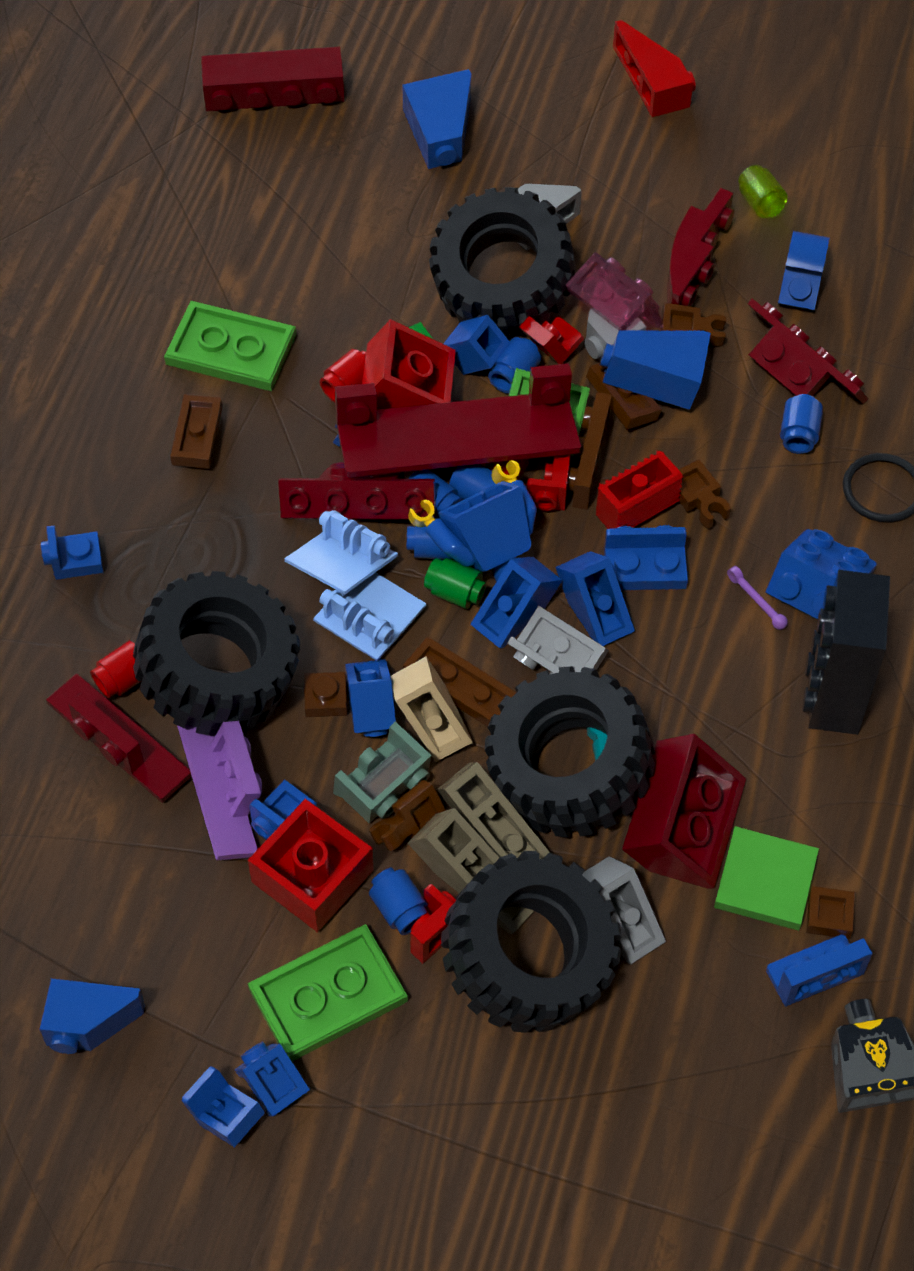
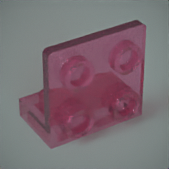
[565,252,661,330]

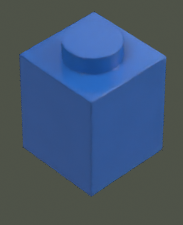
[443,315,510,375]

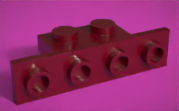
[747,298,869,404]
[278,462,437,519]
[46,673,192,803]

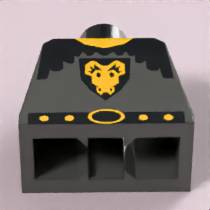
[831,999,914,1113]

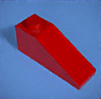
[613,20,696,117]

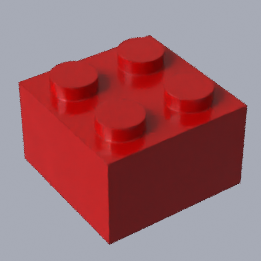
[362,319,456,410]
[248,798,374,933]

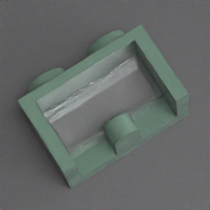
[333,722,432,823]

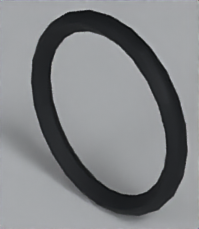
[843,453,914,522]

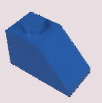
[556,551,635,646]
[470,557,563,648]
[345,659,396,737]
[40,978,145,1054]

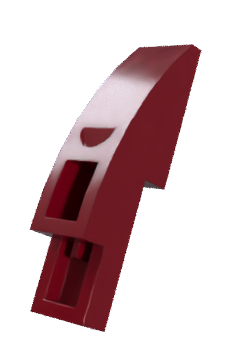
[667,188,735,306]

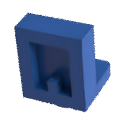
[41,525,103,580]
[235,1041,310,1117]

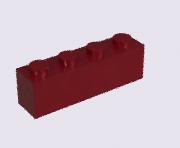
[201,46,345,111]

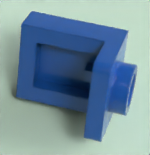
[249,779,317,840]
[182,1066,265,1148]

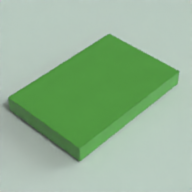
[164,301,297,391]
[247,924,408,1061]

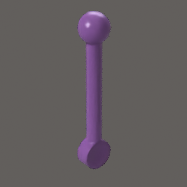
[727,566,788,630]

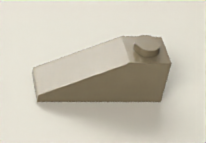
[436,762,550,859]
[408,808,533,934]

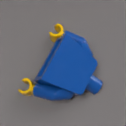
[408,460,537,582]

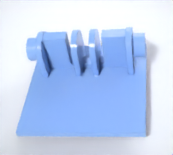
[284,510,398,594]
[313,572,427,661]

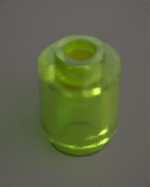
[738,165,788,218]

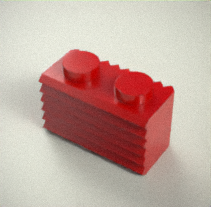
[596,451,683,529]

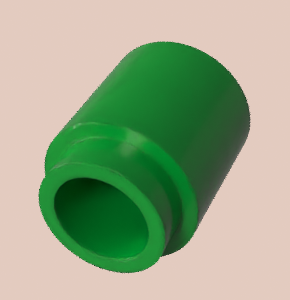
[424,558,487,609]

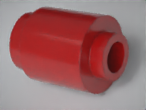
[319,349,366,402]
[90,640,142,698]

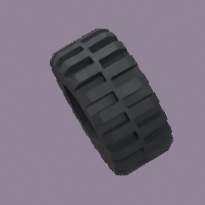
[429,187,576,337]
[133,571,300,735]
[485,666,655,837]
[441,851,622,1033]

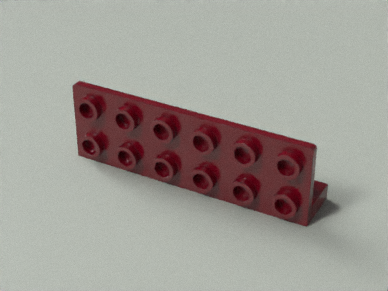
[335,363,581,477]

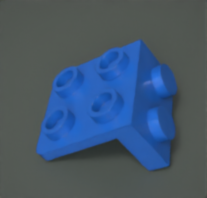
[765,529,877,619]

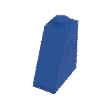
[402,69,471,169]
[600,330,711,410]

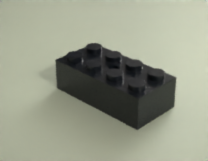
[802,570,890,735]

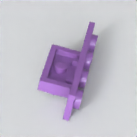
[177,721,262,860]

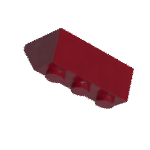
[622,733,746,889]

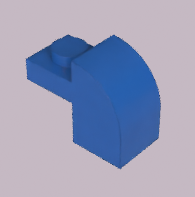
[778,231,830,310]

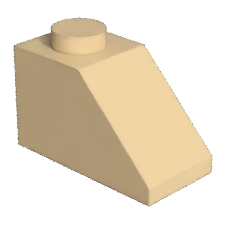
[391,656,472,762]

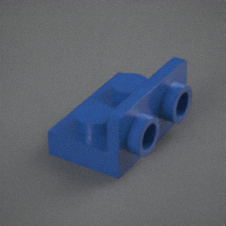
[604,525,688,590]
[766,934,872,1007]

